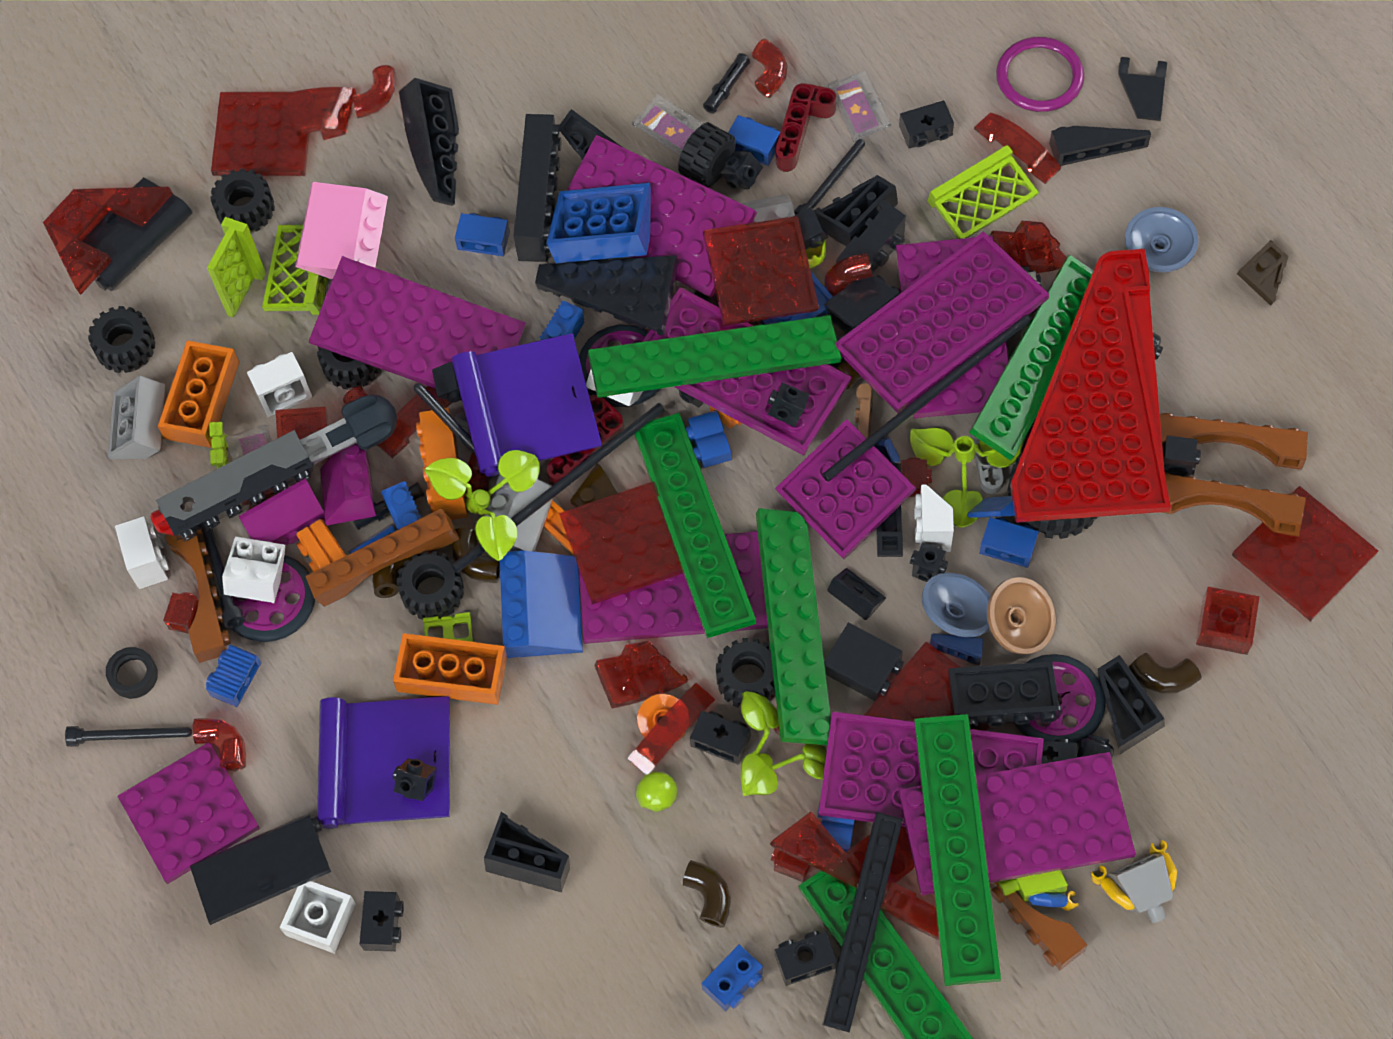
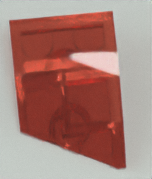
[286,87,357,140]
[989,221,1067,274]
[594,641,688,709]

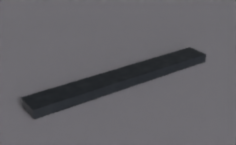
[822,812,903,1033]

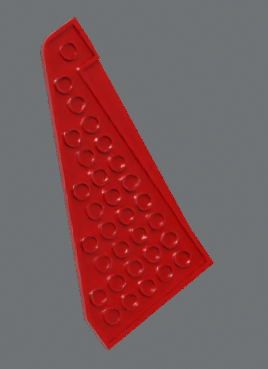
[1010,249,1171,522]

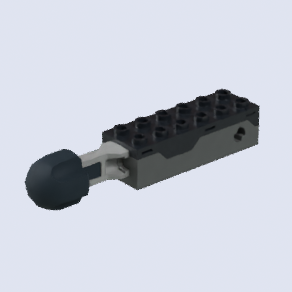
[150,394,398,542]

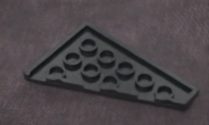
[535,255,678,335]

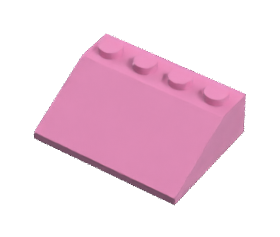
[296,182,388,280]

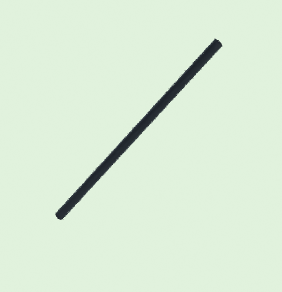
[822,315,1031,482]
[451,403,665,573]

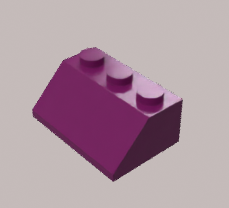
[320,444,376,526]
[238,478,325,546]

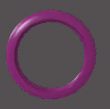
[996,37,1084,112]

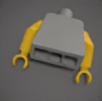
[1091,840,1178,923]

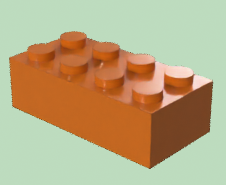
[158,340,239,448]
[416,407,468,520]
[393,633,507,705]

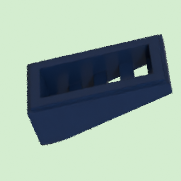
[874,435,900,463]
[929,633,983,665]

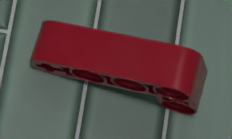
[776,83,836,172]
[547,395,624,486]

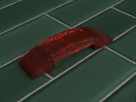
[974,112,1061,184]
[377,386,452,459]
[627,683,715,775]
[881,882,939,940]

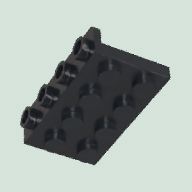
[948,661,1062,728]

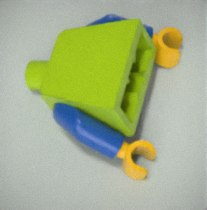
[998,870,1079,911]

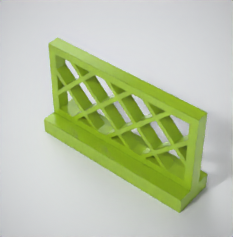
[927,145,1039,239]
[207,217,266,318]
[262,224,328,315]

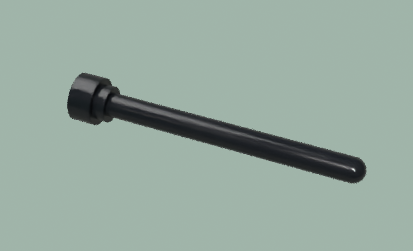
[794,139,865,215]
[413,383,496,479]
[202,527,245,628]
[65,726,192,747]

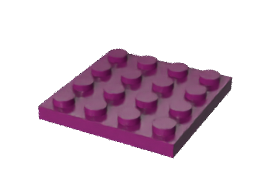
[775,419,917,560]
[117,742,260,884]

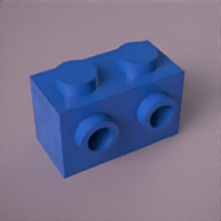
[701,944,763,1012]

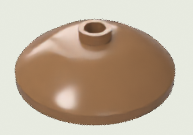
[987,577,1056,655]

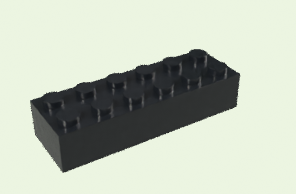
[514,114,562,262]

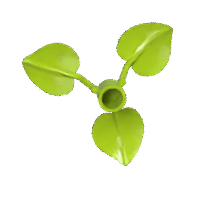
[910,428,1025,528]
[424,450,540,561]
[741,691,827,796]

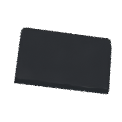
[827,568,886,620]

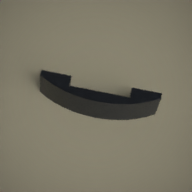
[876,463,903,557]

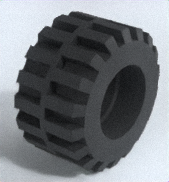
[678,122,736,188]
[210,169,275,233]
[88,306,155,373]
[317,347,381,390]
[397,551,464,620]
[716,638,776,708]

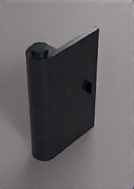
[64,177,193,291]
[190,813,331,925]

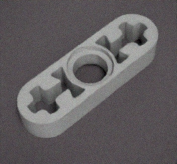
[971,434,1003,494]

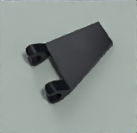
[1118,57,1167,121]

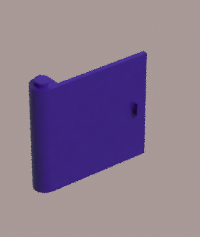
[451,333,602,476]
[317,696,450,829]

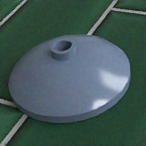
[1125,207,1198,272]
[921,573,990,637]

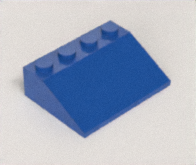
[547,183,651,263]
[500,551,583,658]

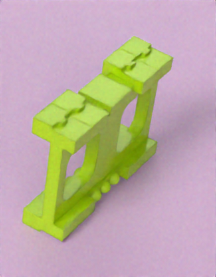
[209,422,229,469]
[423,612,473,642]

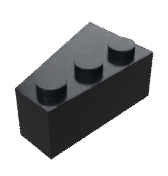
[814,175,898,247]
[836,199,906,283]
[1098,655,1165,754]
[484,811,570,893]

